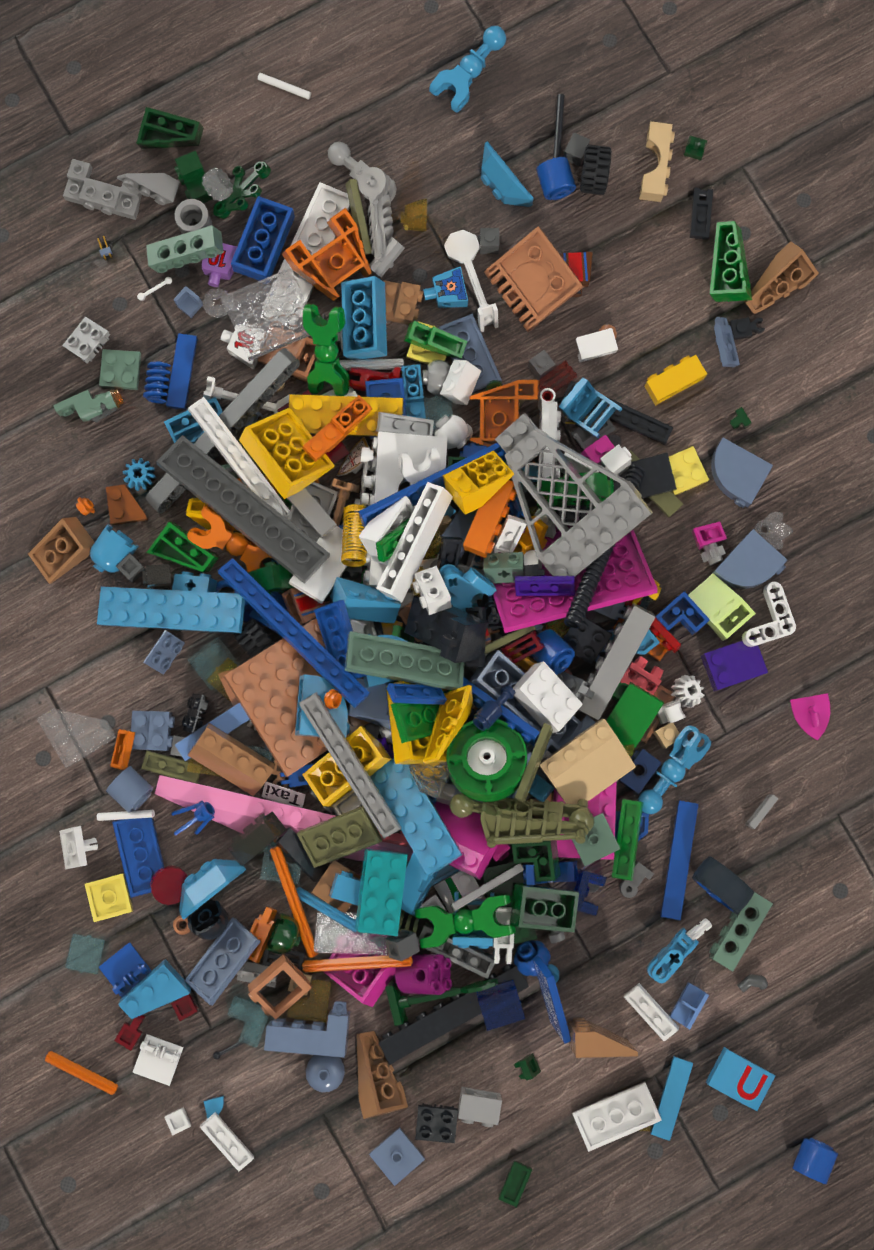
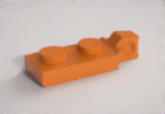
[248,907,277,963]

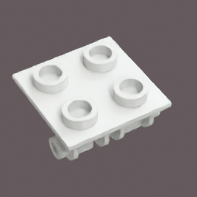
[133,1034,184,1086]

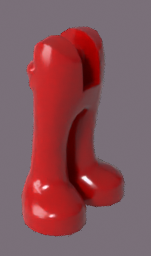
[348,367,402,391]

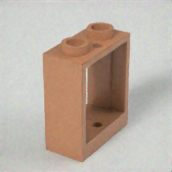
[248,954,312,1020]

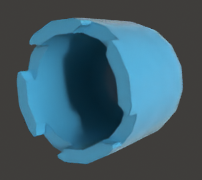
[89,524,139,573]

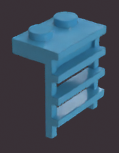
[558,377,622,438]
[453,892,494,949]

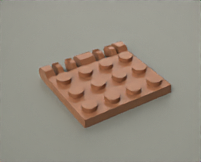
[484,226,584,332]

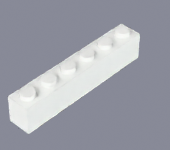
[376,482,453,602]

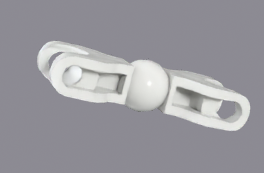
[399,448,441,509]

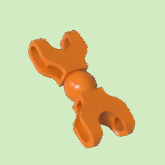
[187,505,272,572]

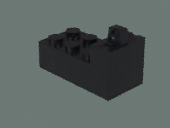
[404,595,489,663]

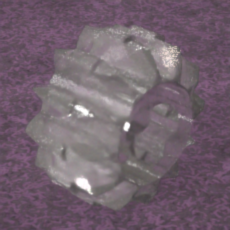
[202,167,233,201]

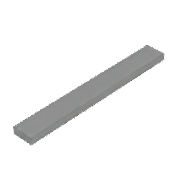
[299,692,402,839]

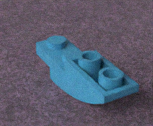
[401,364,426,419]

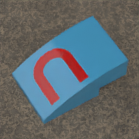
[706,1047,775,1111]

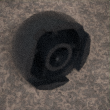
[188,899,228,940]

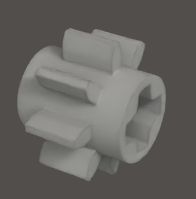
[700,542,726,565]

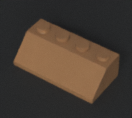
[188,723,275,797]

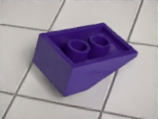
[701,637,768,692]

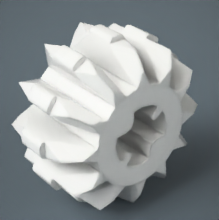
[671,675,705,708]

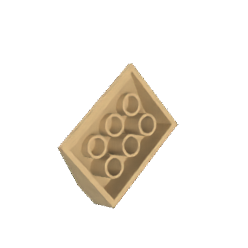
[539,719,636,804]

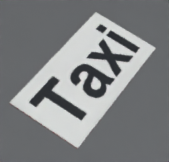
[262,781,306,808]

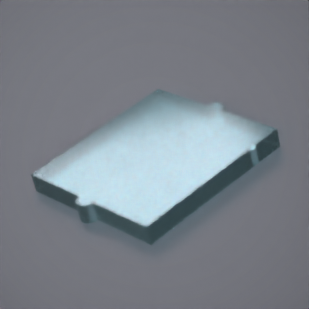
[65,934,105,974]

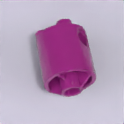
[395,954,452,995]

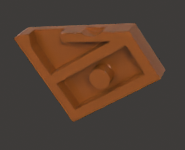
[106,484,148,525]

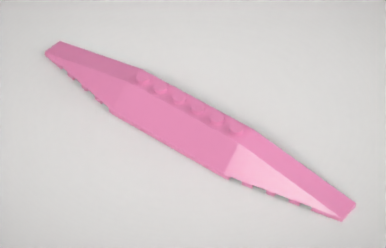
[155,775,413,862]

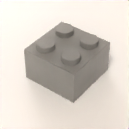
[458,1087,502,1127]

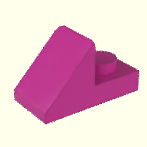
[692,522,727,550]

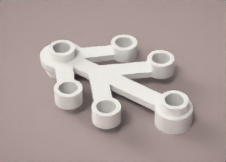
[354,447,373,512]

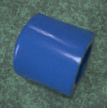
[536,157,576,200]
[528,629,575,675]
[792,1138,838,1185]

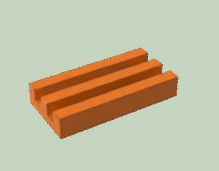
[110,729,135,770]

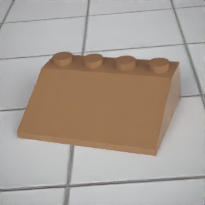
[568,1017,638,1058]

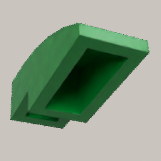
[404,321,467,359]

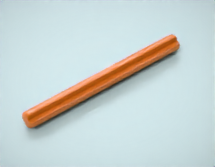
[270,846,319,958]
[302,955,413,972]

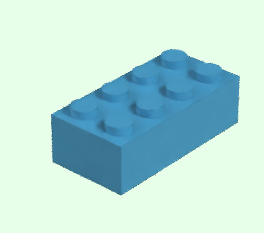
[341,276,387,360]

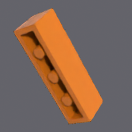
[463,480,517,558]

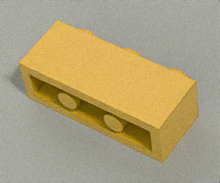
[644,355,707,406]

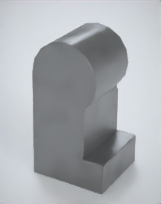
[619,861,654,898]

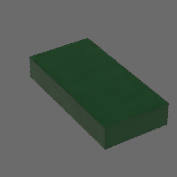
[498,1160,532,1208]

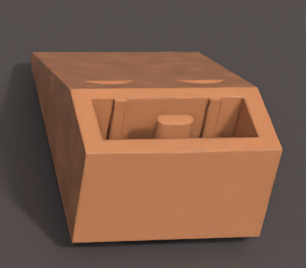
[257,327,318,383]

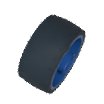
[692,856,754,914]

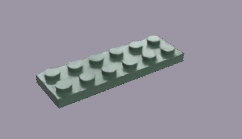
[345,631,464,690]

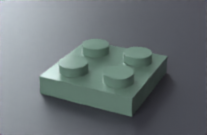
[99,349,141,390]

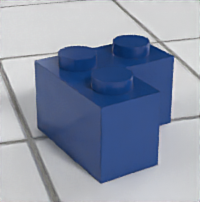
[655,591,710,635]

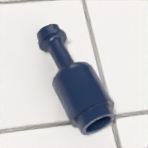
[473,685,516,731]

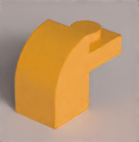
[513,516,549,555]

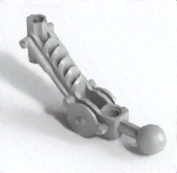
[328,141,405,277]

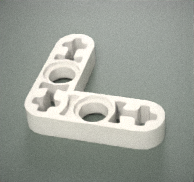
[742,582,796,647]

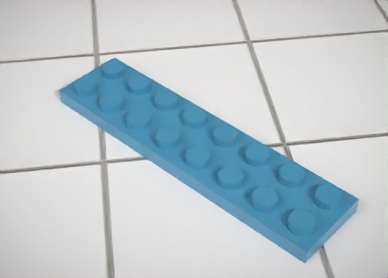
[97,587,245,634]

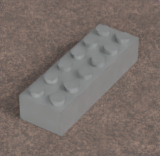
[578,603,655,720]

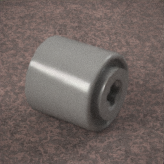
[175,199,212,234]

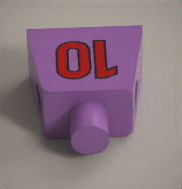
[202,243,237,287]

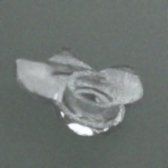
[755,512,793,550]

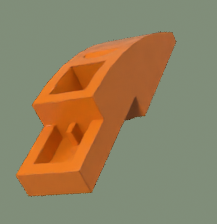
[302,395,372,462]

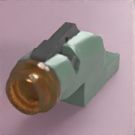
[53,389,124,423]

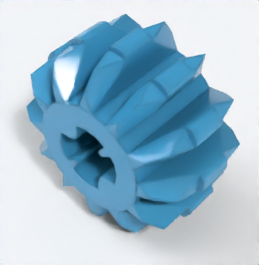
[123,458,156,491]

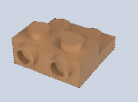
[384,280,423,325]

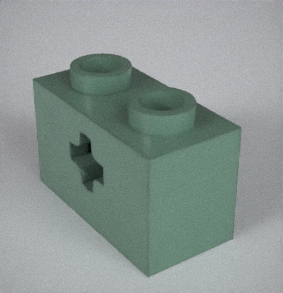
[483,552,525,583]

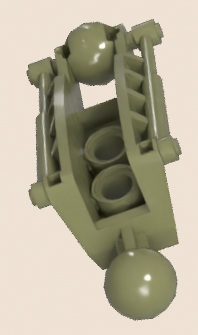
[449,793,594,848]

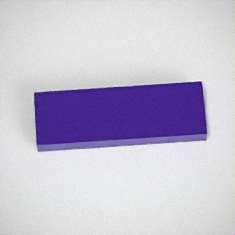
[515,576,576,596]

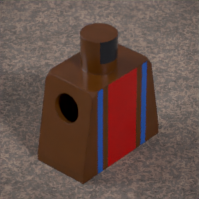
[559,252,593,297]

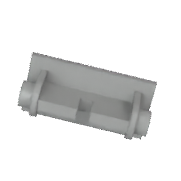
[237,961,278,988]

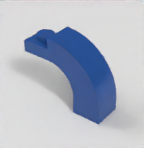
[523,861,578,885]

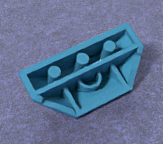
[481,141,533,207]
[179,859,246,920]

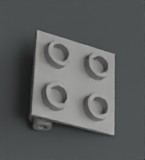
[62,317,110,364]

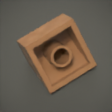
[312,859,361,913]

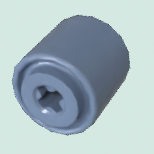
[106,766,153,813]

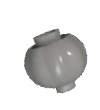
[422,360,451,395]

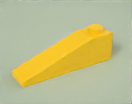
[423,685,473,764]

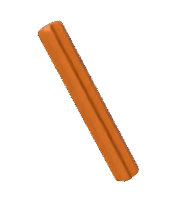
[45,1051,118,1095]

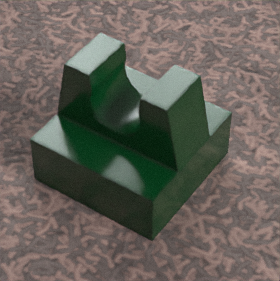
[684,136,707,160]
[730,407,752,429]
[514,1053,541,1081]

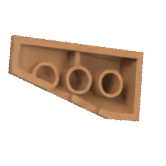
[744,241,819,315]

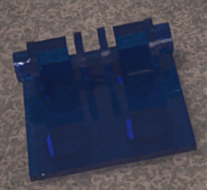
[476,980,525,1031]

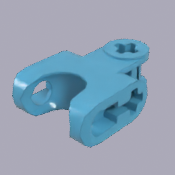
[439,564,497,612]
[646,928,699,983]

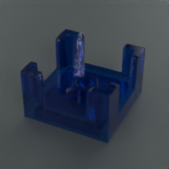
[574,869,607,916]

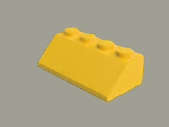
[302,726,391,807]

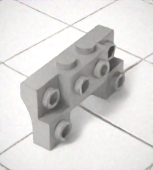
[63,159,142,220]

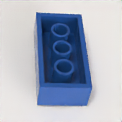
[231,196,295,284]

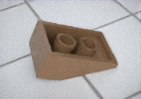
[28,517,95,584]

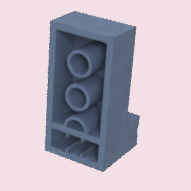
[264,1001,350,1058]

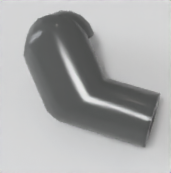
[737,974,768,993]

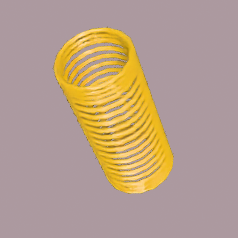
[341,504,367,567]

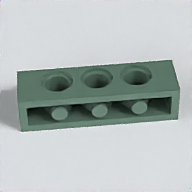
[146,225,224,273]
[709,892,773,972]

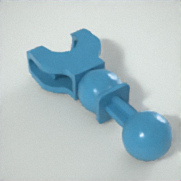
[429,26,506,113]
[638,726,711,814]

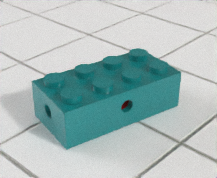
[355,849,408,936]

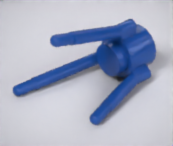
[171,800,215,835]

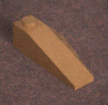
[357,1031,408,1119]

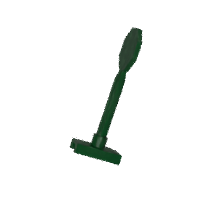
[385,979,499,1026]

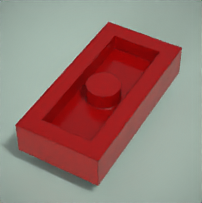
[649,617,681,653]

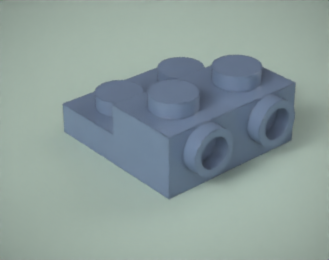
[131,711,175,751]

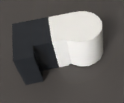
[524,550,545,576]

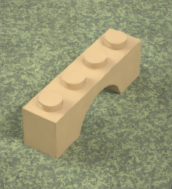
[639,121,675,202]

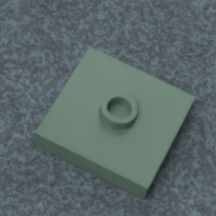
[571,813,620,866]

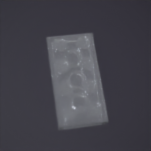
[314,912,391,954]

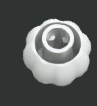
[434,415,468,449]

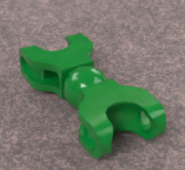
[303,304,349,396]
[414,895,516,948]

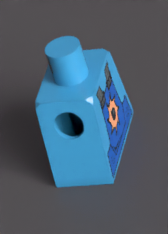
[423,267,468,308]

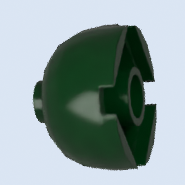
[266,913,302,954]

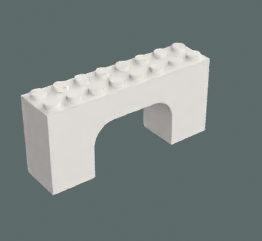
[363,432,448,593]

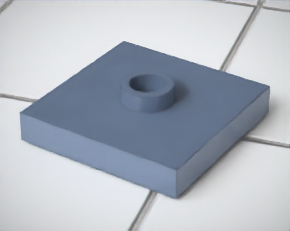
[369,1127,425,1186]

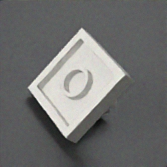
[59,826,98,869]

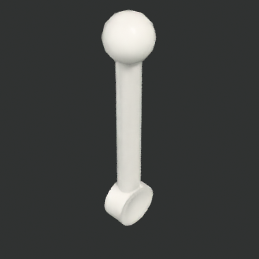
[137,277,172,301]

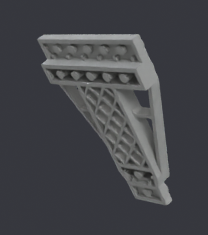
[495,413,653,576]

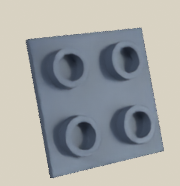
[143,630,185,675]

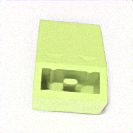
[688,573,756,641]

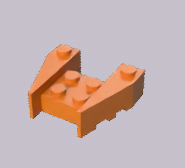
[282,208,372,301]
[469,380,539,457]

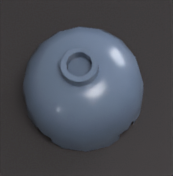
[305,1055,345,1093]

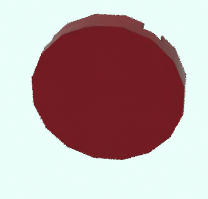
[150,865,188,905]

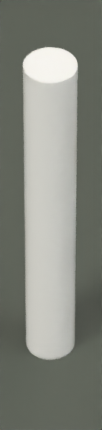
[258,73,311,100]
[97,810,155,821]

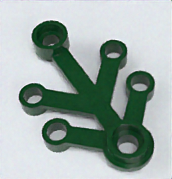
[213,161,271,219]

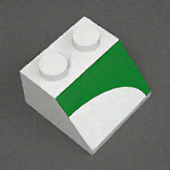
[434,871,486,913]

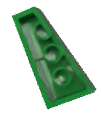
[710,221,752,302]

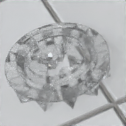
[202,287,233,318]

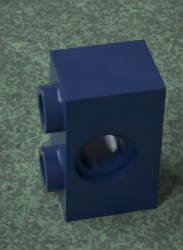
[618,749,662,794]

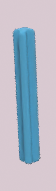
[296,887,357,932]

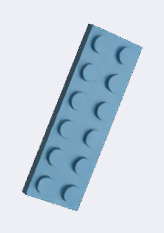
[370,759,463,876]

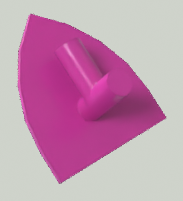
[790,693,831,741]

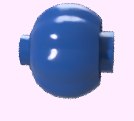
[514,940,551,977]

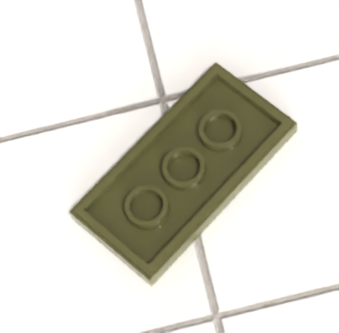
[297,806,382,868]

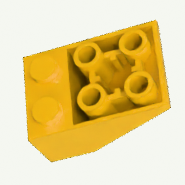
[443,451,514,515]

